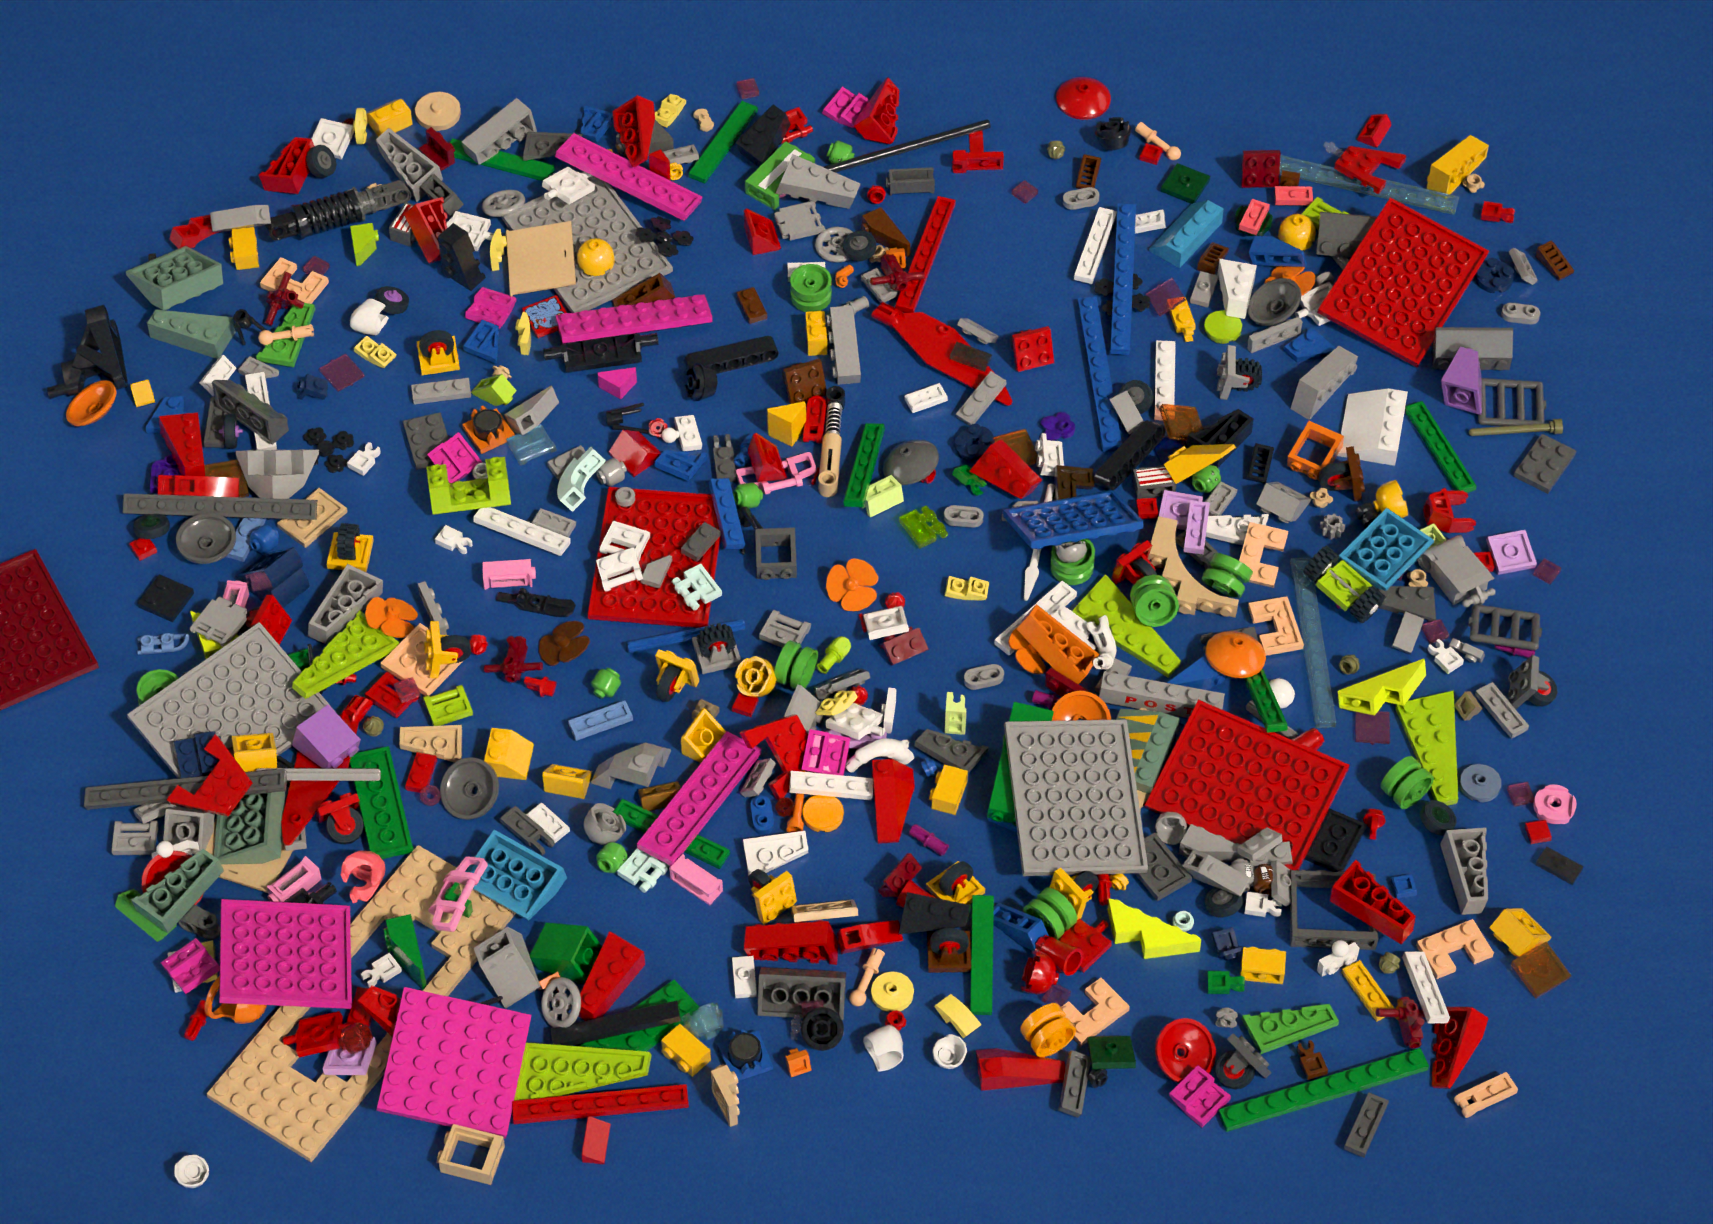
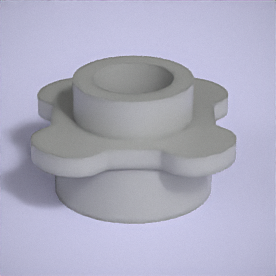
[1216,1007,1238,1028]

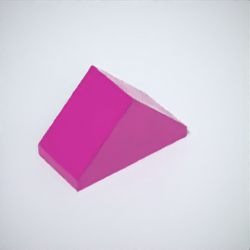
[597,367,637,399]

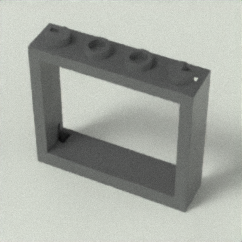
[1290,869,1378,950]

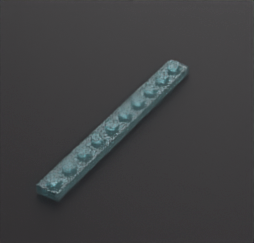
[1280,155,1459,215]
[1290,557,1336,728]

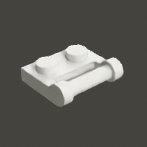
[600,521,650,561]
[596,547,643,592]

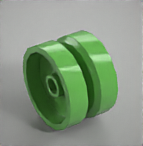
[790,264,832,312]
[1050,538,1095,585]
[1201,553,1253,599]
[1130,575,1179,627]
[774,640,818,689]
[137,669,179,706]
[1380,756,1434,809]
[1023,887,1077,940]

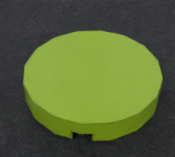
[1204,310,1242,344]

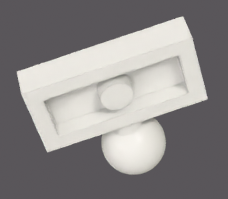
[662,415,702,451]
[151,840,199,859]
[1317,940,1359,977]

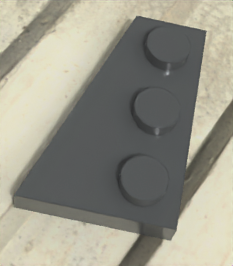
[523,132,582,161]
[1377,586,1436,624]
[915,729,989,773]

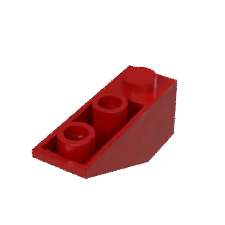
[837,920,903,954]

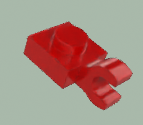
[1481,201,1515,223]

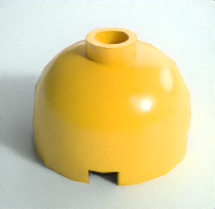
[1278,214,1316,251]
[577,238,615,276]
[1373,480,1408,518]
[735,656,777,697]

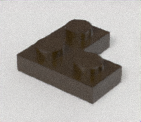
[1054,465,1094,500]

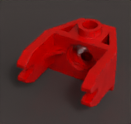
[1423,488,1476,533]

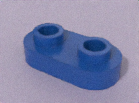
[750,795,774,835]

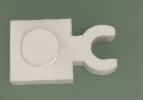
[347,442,381,476]
[435,525,473,554]
[1428,639,1464,674]
[1244,892,1282,917]
[361,953,402,988]

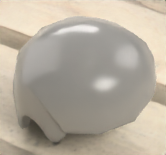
[1055,541,1087,563]
[1155,811,1187,845]

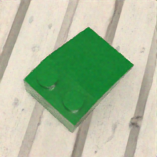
[383,914,427,990]

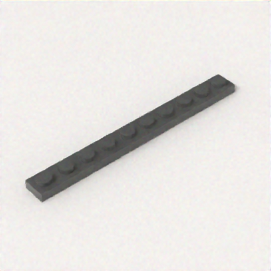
[123,494,318,520]
[84,769,287,810]

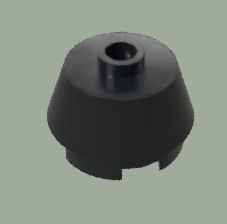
[1095,117,1132,150]
[684,363,718,401]
[801,1007,844,1051]

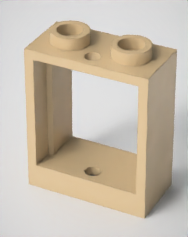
[437,1124,505,1185]

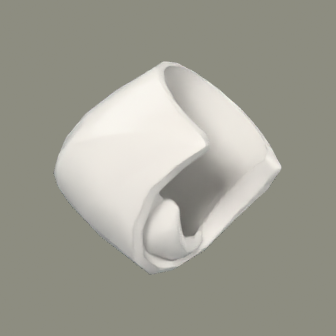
[350,299,389,335]
[863,1025,904,1072]

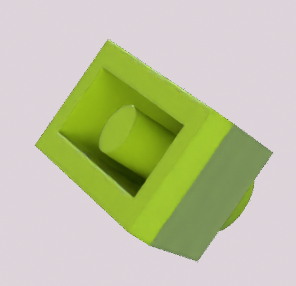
[350,223,379,266]
[471,374,517,406]

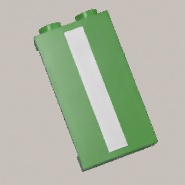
[745,141,815,210]

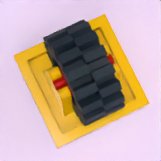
[327,523,374,572]

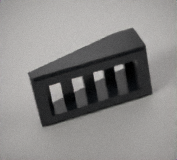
[1247,443,1274,484]

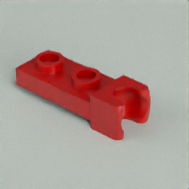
[952,150,1004,173]

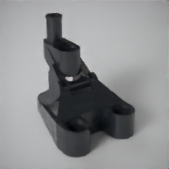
[47,304,128,399]

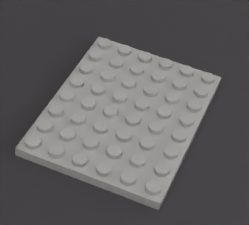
[502,176,673,313]
[127,622,335,779]
[1004,720,1148,876]

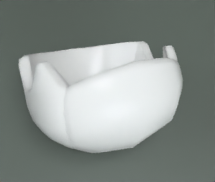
[1269,678,1295,709]
[932,1034,967,1069]
[174,1155,209,1188]

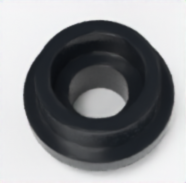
[1088,1069,1108,1088]

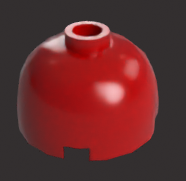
[1021,950,1059,995]

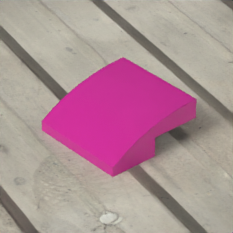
[822,87,869,128]
[465,287,517,329]
[427,432,483,483]
[802,729,851,776]
[161,938,220,994]
[1169,1066,1231,1128]

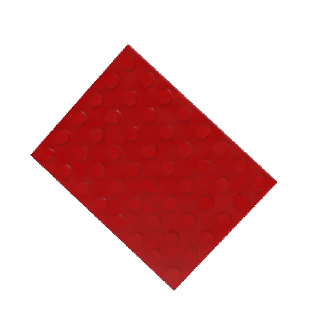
[1317,197,1489,367]
[588,487,721,628]
[1145,699,1349,872]

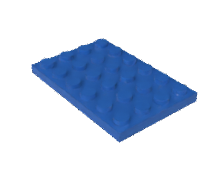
[1003,490,1143,549]

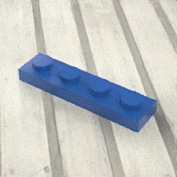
[709,478,745,549]

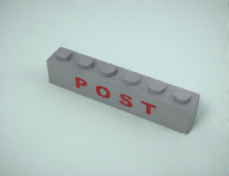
[1099,671,1225,718]

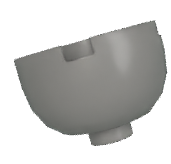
[584,803,626,845]

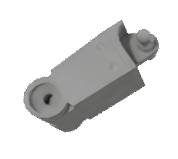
[1417,535,1496,607]

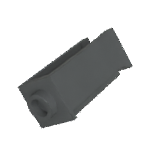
[886,167,935,196]

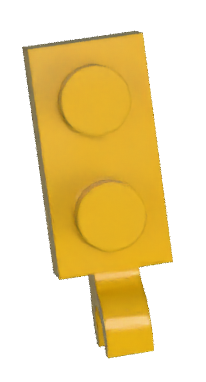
[1167,297,1196,342]

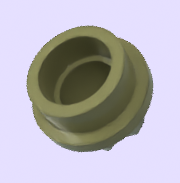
[1047,141,1065,159]
[1339,655,1360,675]
[363,715,384,737]
[1379,952,1401,974]

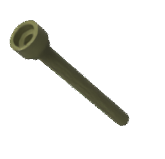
[1469,419,1563,436]

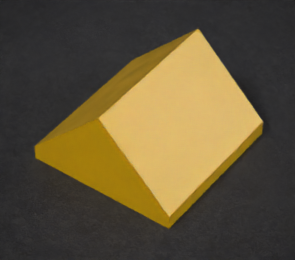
[767,401,806,447]
[681,708,726,763]
[543,764,592,799]

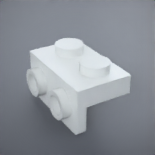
[1035,433,1064,476]

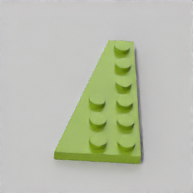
[1072,574,1181,678]
[292,611,400,699]
[1395,690,1458,806]
[514,1043,652,1101]

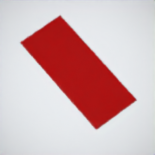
[969,131,984,152]

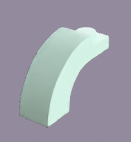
[557,447,606,512]

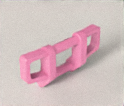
[736,452,816,495]
[428,857,488,932]

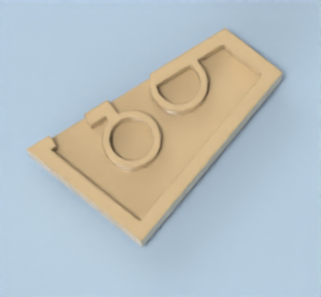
[400,725,462,762]

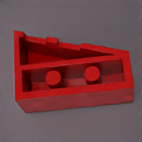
[259,137,314,194]
[404,197,447,263]
[970,439,1042,499]

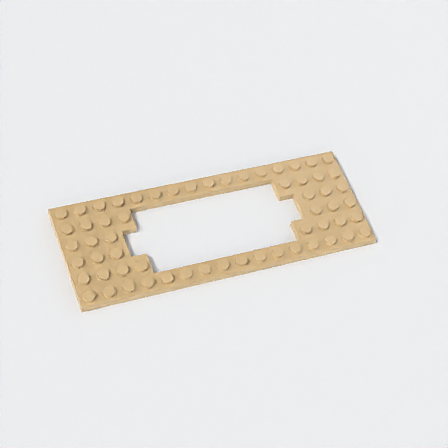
[207,845,516,1162]

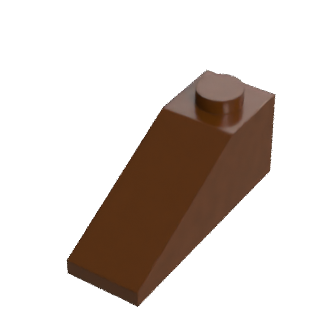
[861,207,910,257]
[613,273,675,307]

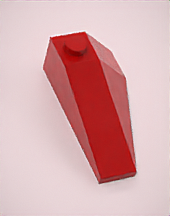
[854,77,900,144]
[613,95,655,168]
[872,759,915,844]
[357,985,401,1038]
[1432,1007,1488,1089]
[976,1048,1066,1091]

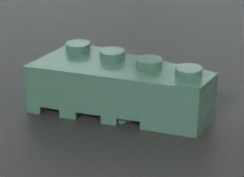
[147,309,236,359]
[131,849,224,933]

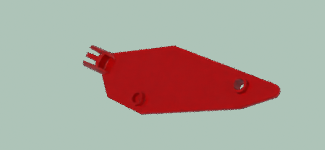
[871,302,1012,406]
[281,695,373,846]

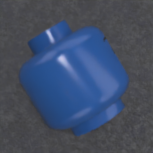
[249,525,279,554]

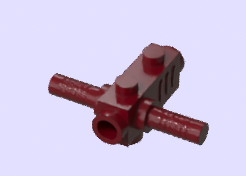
[870,254,925,291]
[264,272,304,326]
[484,636,543,683]
[1376,997,1425,1048]

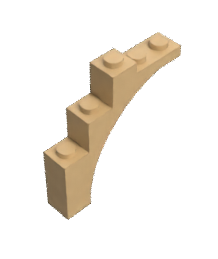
[1148,516,1239,618]

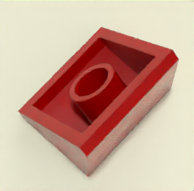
[744,208,781,255]
[609,430,661,477]
[748,433,787,482]

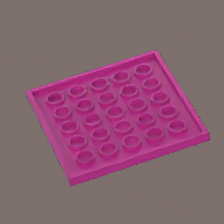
[219,899,352,1009]
[376,987,531,1139]

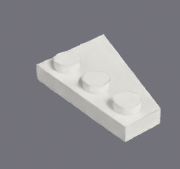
[1206,514,1269,545]
[743,831,808,876]

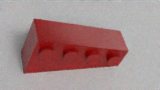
[159,412,205,476]
[1330,860,1416,944]
[744,920,839,965]
[578,931,645,1021]

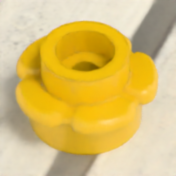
[670,162,683,180]
[1109,874,1129,891]

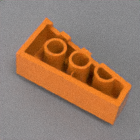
[1017,604,1100,684]

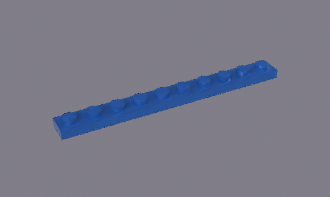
[1110,203,1136,355]
[1077,297,1122,452]

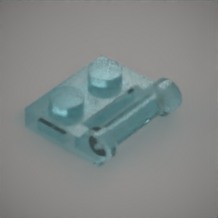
[507,425,557,466]

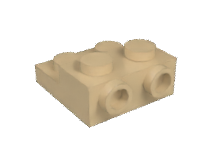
[711,1065,740,1127]

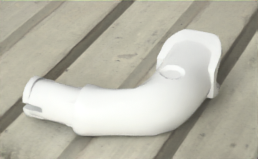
[1086,615,1117,670]
[846,738,914,773]

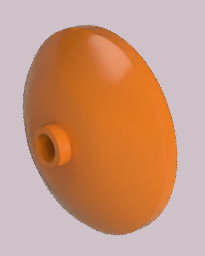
[66,380,116,426]
[1205,631,1266,678]
[1052,691,1111,721]

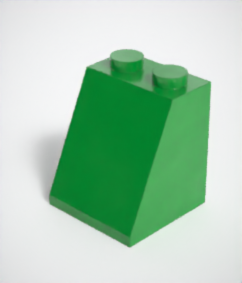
[530,923,602,985]

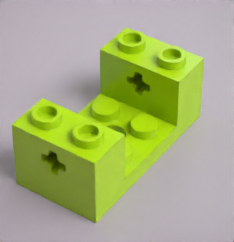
[427,457,511,514]

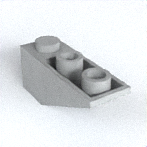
[504,386,559,436]
[1179,824,1247,862]
[1183,849,1251,896]

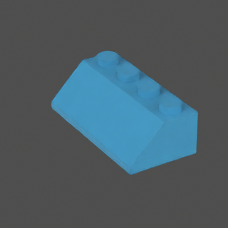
[1149,200,1224,268]

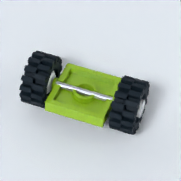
[1303,545,1386,623]

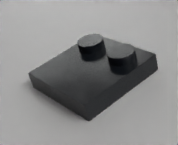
[138,574,194,622]

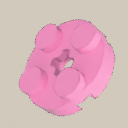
[1534,785,1577,824]

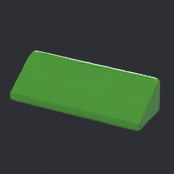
[115,888,177,942]

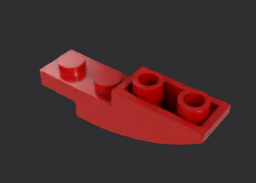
[158,475,239,497]

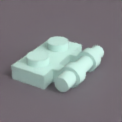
[672,564,722,610]
[617,848,670,893]

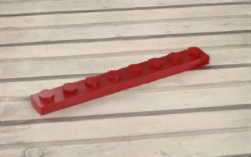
[895,196,956,313]
[512,1084,689,1124]

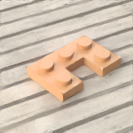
[260,257,329,304]
[1239,522,1288,588]
[1248,596,1304,656]
[1416,919,1494,979]
[1061,978,1130,1046]

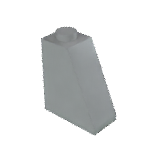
[210,205,271,231]

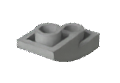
[1109,390,1144,434]
[1392,611,1424,654]

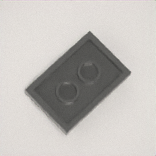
[403,412,449,470]
[1514,434,1576,494]
[1135,833,1192,901]

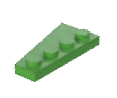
[256,303,315,367]
[1242,1004,1339,1054]

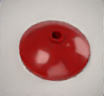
[1056,77,1111,120]
[141,851,203,905]
[1155,1018,1216,1083]

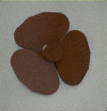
[539,621,590,666]

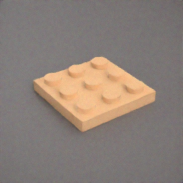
[381,623,463,696]

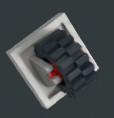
[1217,345,1262,400]
[692,623,741,674]

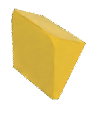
[130,380,155,407]

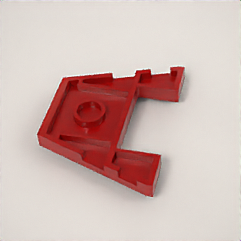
[1334,146,1406,194]
[740,714,808,800]
[167,734,253,817]

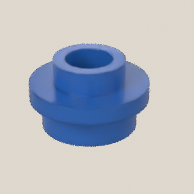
[921,757,938,777]

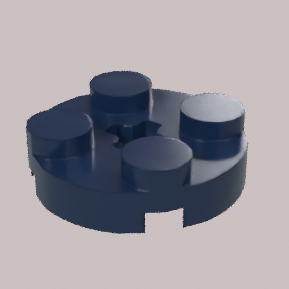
[1475,258,1514,293]
[955,424,995,461]

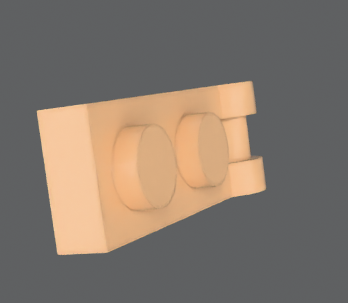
[1454,1072,1518,1118]

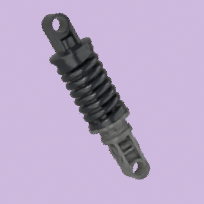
[265,180,411,240]

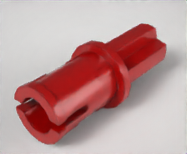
[1096,874,1112,905]
[184,1000,213,1041]

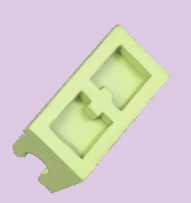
[862,475,904,518]
[945,692,966,735]

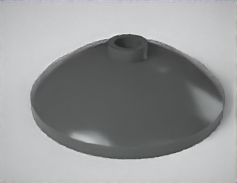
[1248,278,1301,326]
[882,439,939,485]
[176,513,236,564]
[440,758,499,820]

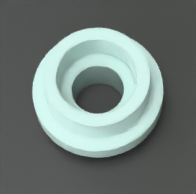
[1173,911,1194,932]

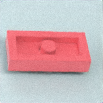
[1274,186,1313,205]
[1239,199,1270,235]

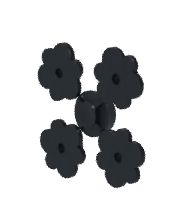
[635,216,694,257]
[1095,274,1150,316]
[304,427,354,473]

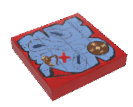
[522,295,567,338]

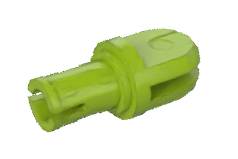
[817,636,851,674]

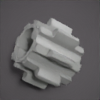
[1320,514,1345,540]

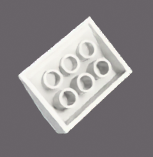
[1338,388,1408,466]

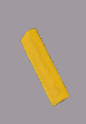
[1341,960,1395,1022]

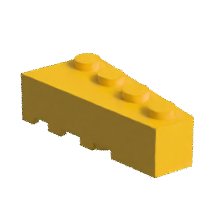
[1427,135,1489,200]

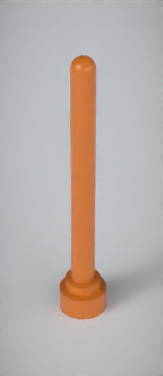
[786,770,808,833]

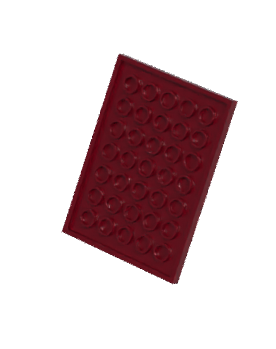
[0,549,99,711]

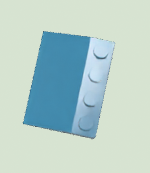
[1337,508,1434,591]
[464,830,567,921]

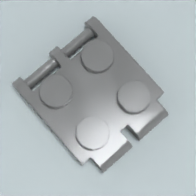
[774,201,826,240]
[190,596,247,647]

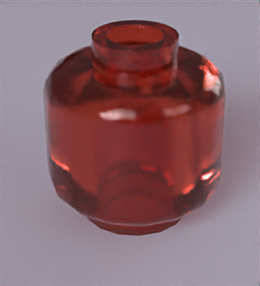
[338,1022,373,1054]

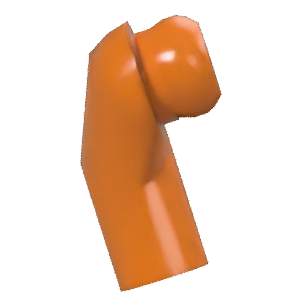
[835,265,854,288]

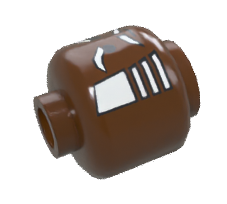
[1253,864,1273,896]

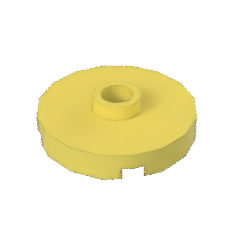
[353,108,367,144]
[871,972,914,1012]

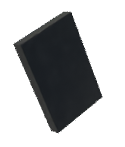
[1304,808,1367,872]

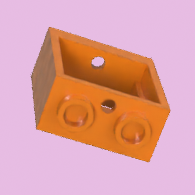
[1287,421,1344,480]

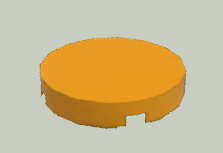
[802,795,844,832]

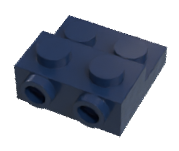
[174,731,222,778]

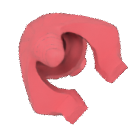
[340,851,386,903]

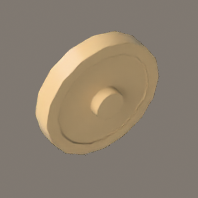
[415,92,461,131]

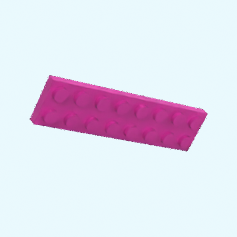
[555,133,702,221]
[556,294,712,343]
[637,731,762,866]

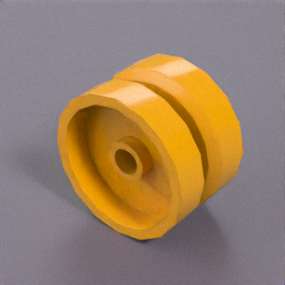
[1020,1003,1076,1057]

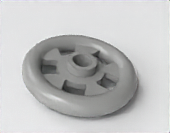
[482,190,525,217]
[815,227,853,263]
[541,977,581,1028]

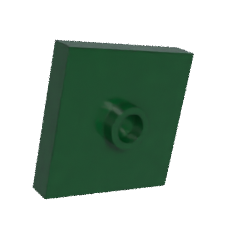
[1161,163,1210,204]
[1087,1036,1136,1069]

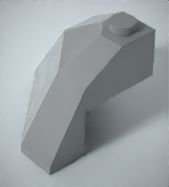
[236,449,319,499]
[591,742,671,789]

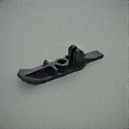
[496,588,576,617]

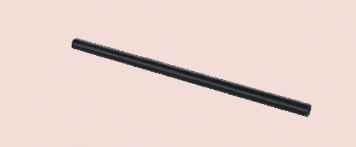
[823,119,991,173]

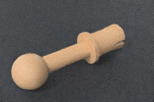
[1135,122,1181,160]
[258,324,314,345]
[849,948,885,1006]

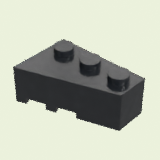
[736,104,791,167]
[438,223,486,291]
[1186,409,1254,468]
[899,892,971,935]

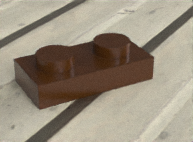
[736,287,767,324]

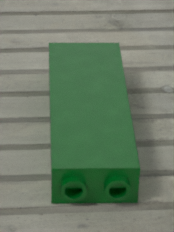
[987,702,1054,826]

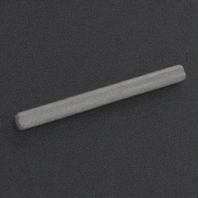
[256,768,381,781]

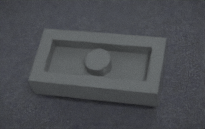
[681,522,721,562]

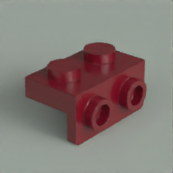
[419,127,455,171]
[879,626,929,666]
[1045,668,1089,697]
[878,853,922,897]

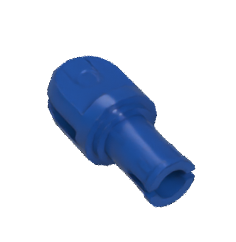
[734,433,762,467]

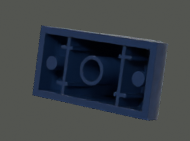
[236,547,309,608]

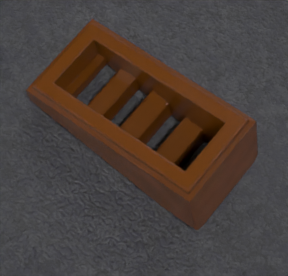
[1076,154,1101,189]
[1535,240,1574,281]
[1197,242,1229,275]

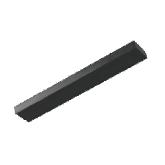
[551,1001,681,1046]

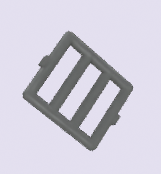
[1478,378,1546,426]
[1468,604,1542,650]

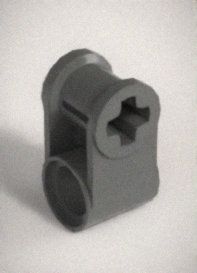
[178,905,220,940]

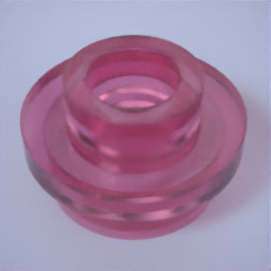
[420,785,441,806]

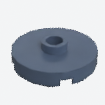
[1460,764,1501,803]

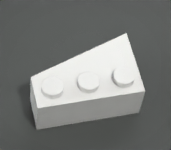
[1217,259,1257,319]

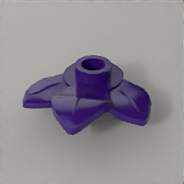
[1040,412,1076,441]

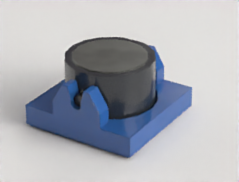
[717,1029,773,1081]

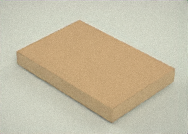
[277,488,348,548]
[791,900,858,922]

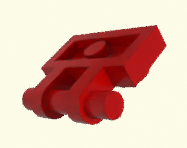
[779,107,813,145]

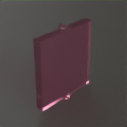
[1146,278,1186,316]
[319,354,365,392]
[1355,711,1390,745]

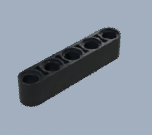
[684,336,779,374]
[1094,420,1166,490]

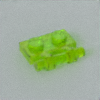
[899,506,948,549]

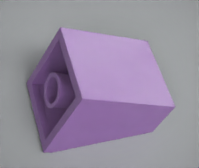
[1441,347,1482,415]
[292,704,361,768]

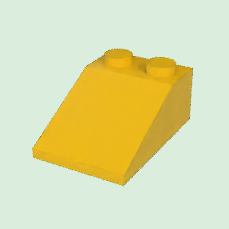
[1164,444,1236,484]

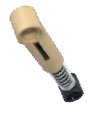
[818,386,845,497]

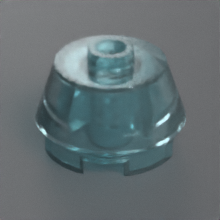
[681,1003,724,1041]

